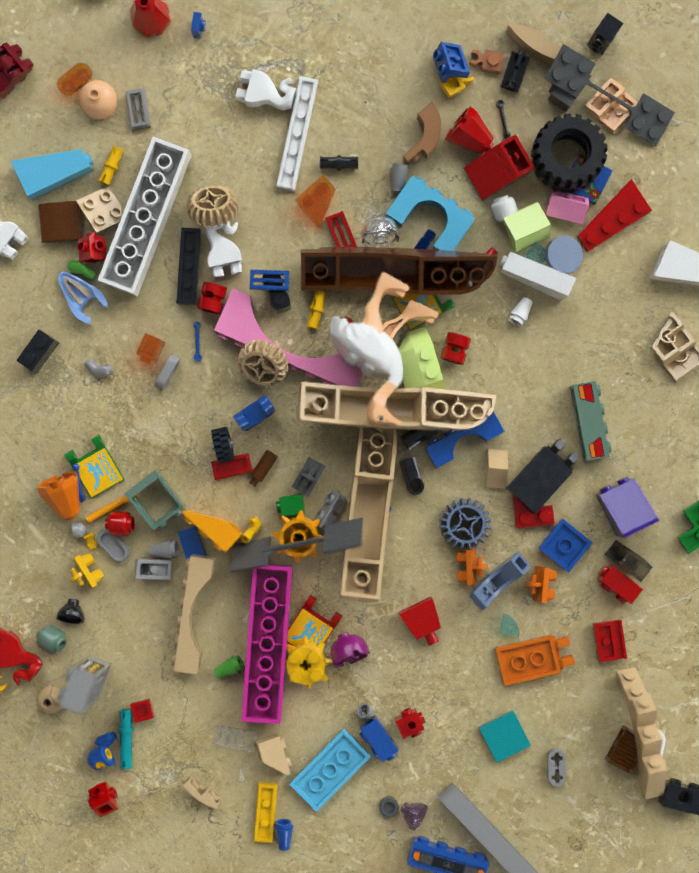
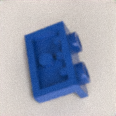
[433,42,470,83]

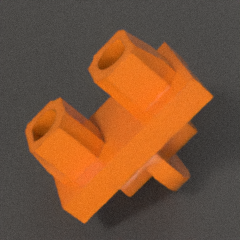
[457,549,488,585]
[525,566,557,603]

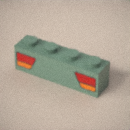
[570,381,611,461]

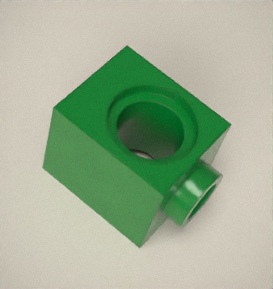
[276,494,305,517]

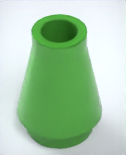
[214,655,244,679]

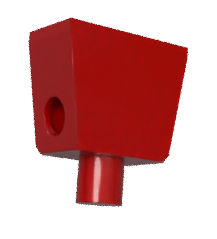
[399,596,441,646]

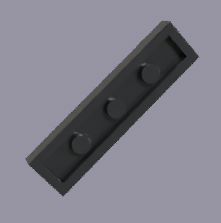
[176,227,201,305]

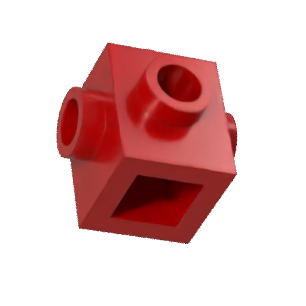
[77,233,106,263]
[395,708,426,739]
[88,781,118,818]

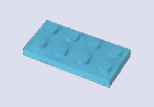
[289,728,371,812]

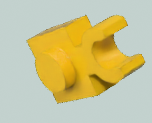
[439,76,475,99]

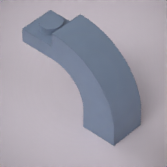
[469,551,531,611]

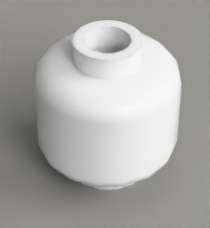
[491,194,518,225]

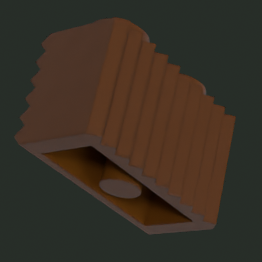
[605,725,638,773]

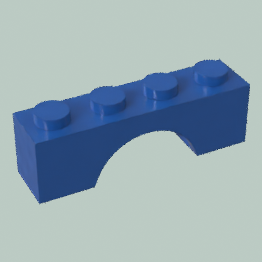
[425,411,505,468]

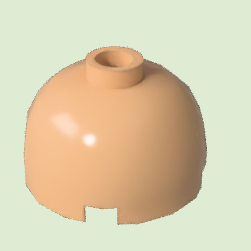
[79,80,118,120]

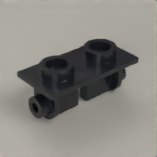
[500,50,530,93]

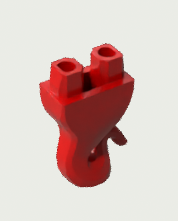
[0,628,43,686]

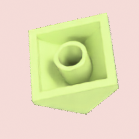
[503,202,551,252]

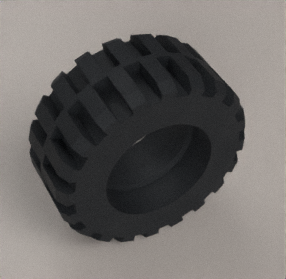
[531,114,608,192]

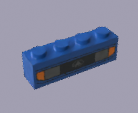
[407,836,489,873]

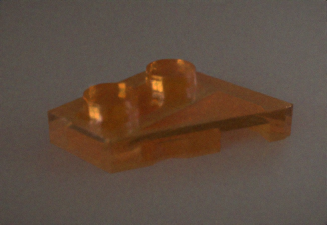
[295,174,336,228]

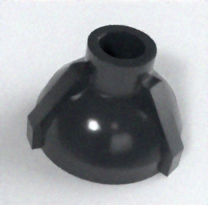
[56,599,85,624]

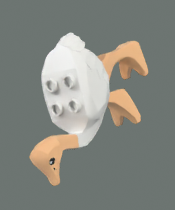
[330,272,438,427]

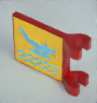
[288,594,343,646]

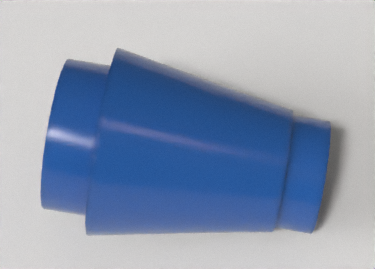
[274,819,293,850]

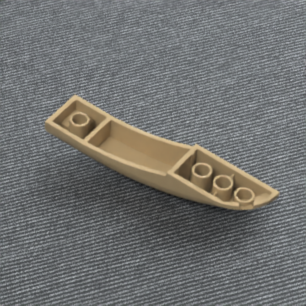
[296,382,496,430]
[339,427,397,602]

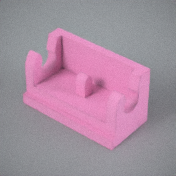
[546,189,589,224]

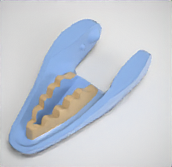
[58,272,109,324]

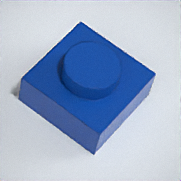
[191,12,206,38]

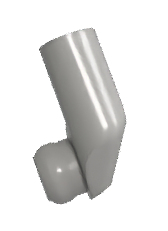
[84,358,113,377]

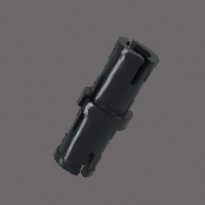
[320,155,358,170]

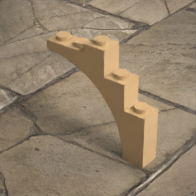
[616,667,668,799]

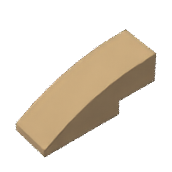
[506,22,562,65]

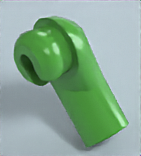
[67,260,96,280]

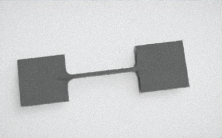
[544,44,675,146]
[230,518,363,573]

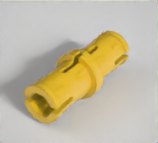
[98,146,124,186]
[306,290,327,329]

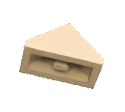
[485,449,508,489]

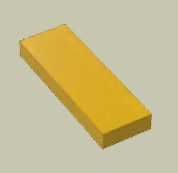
[253,782,278,843]

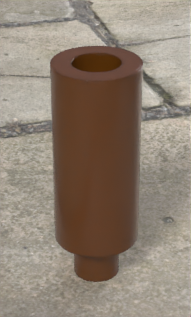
[249,449,278,487]

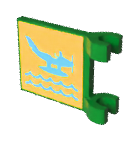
[392,274,455,331]
[64,435,125,498]

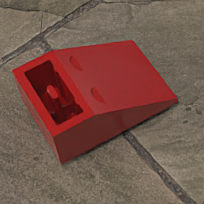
[464,134,535,201]

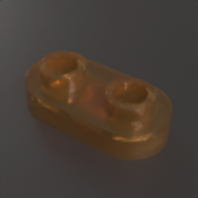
[57,63,92,96]

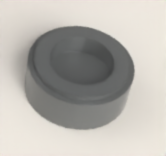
[379,796,399,817]

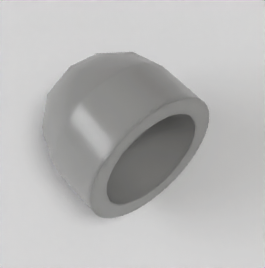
[72,523,87,539]
[357,703,374,720]

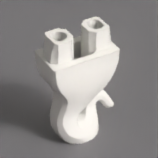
[235,69,296,110]
[0,221,29,260]
[205,221,243,279]

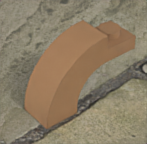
[403,101,441,165]

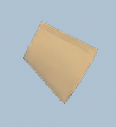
[652,312,699,383]

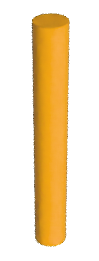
[86,493,140,523]

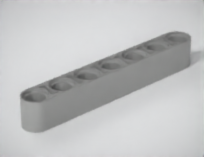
[438,783,538,873]

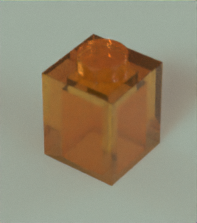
[136,333,166,364]

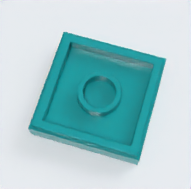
[479,710,531,763]

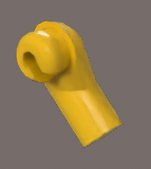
[241,516,262,544]

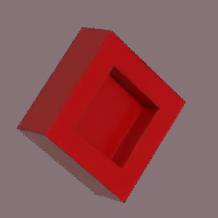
[130,698,155,723]

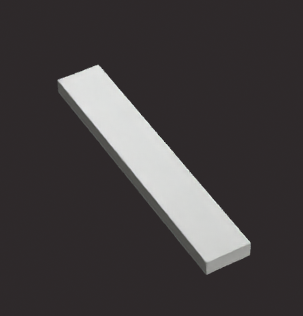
[276,76,318,192]

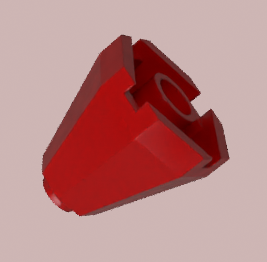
[130,0,171,37]
[444,106,494,154]

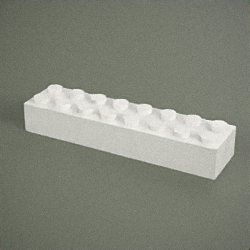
[98,137,192,297]

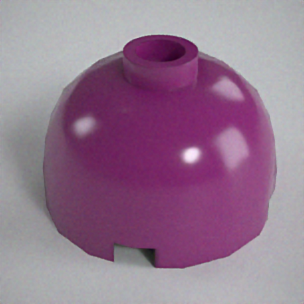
[330,632,370,667]

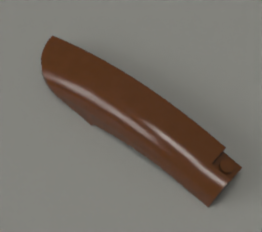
[300,247,498,295]

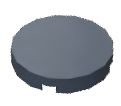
[545,235,583,274]

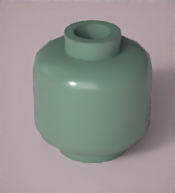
[37,625,67,654]

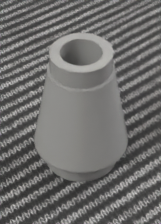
[390,163,409,192]
[149,539,179,559]

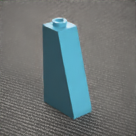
[11,149,94,200]

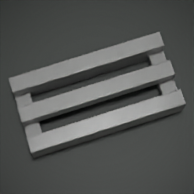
[125,88,151,130]

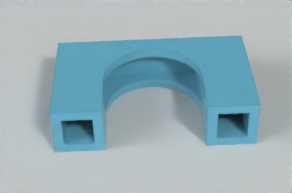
[385,176,475,251]

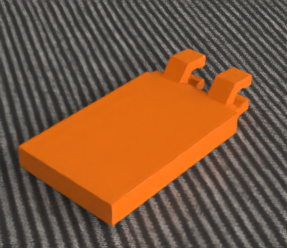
[495,634,575,686]

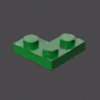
[677,500,699,554]

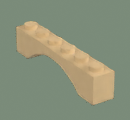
[171,554,216,675]

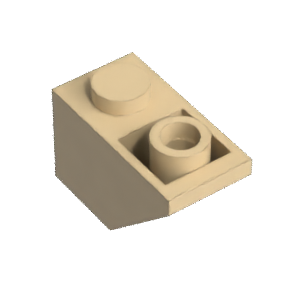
[255,734,292,775]

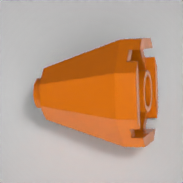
[37,471,80,520]

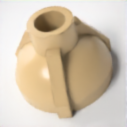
[37,685,64,714]

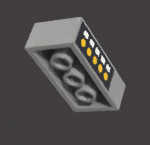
[58,656,111,714]

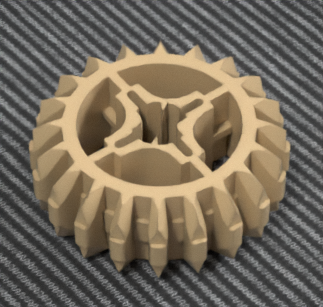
[186,184,239,228]
[237,338,289,389]

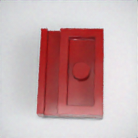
[593,619,627,662]

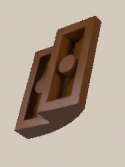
[39,201,82,243]

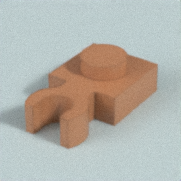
[469,50,504,74]

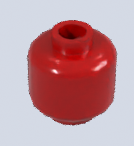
[105,511,135,537]

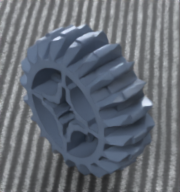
[439,498,491,550]

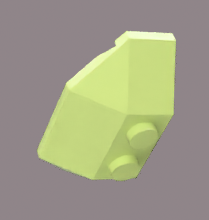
[398,326,446,390]

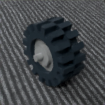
[211,426,235,464]

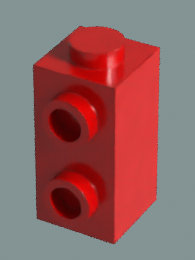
[597,564,643,605]

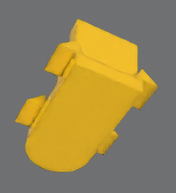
[83,532,98,550]

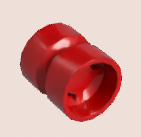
[197,282,227,315]
[440,332,471,365]

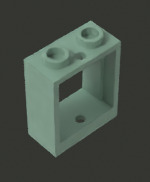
[125,469,185,530]

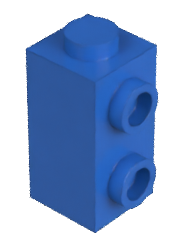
[359,715,399,762]

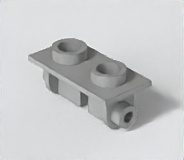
[315,490,346,530]

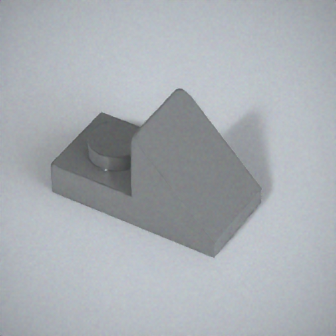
[134,558,172,580]

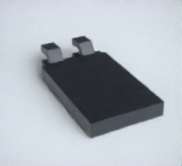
[506,438,580,515]

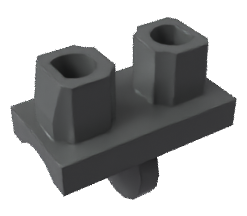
[292,457,326,496]

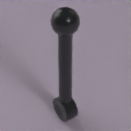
[496,100,511,139]

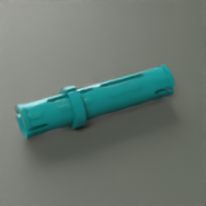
[118,708,134,769]

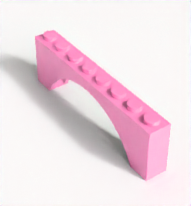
[214,288,363,387]

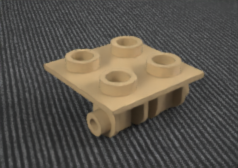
[76,186,124,235]

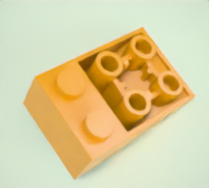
[182,509,244,552]

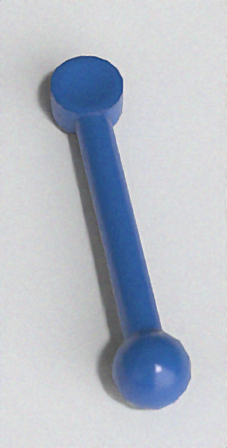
[193,322,202,361]
[72,463,86,502]

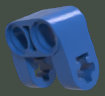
[233,394,276,431]

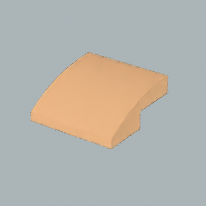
[585,78,638,134]

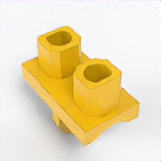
[69,553,104,589]

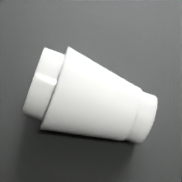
[508,297,533,327]

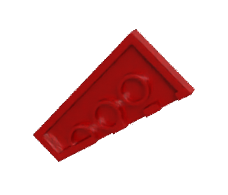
[577,179,652,252]

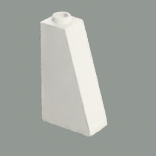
[650,240,699,286]
[499,252,576,301]

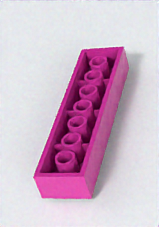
[242,564,293,724]

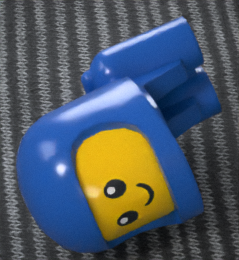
[87,732,117,770]

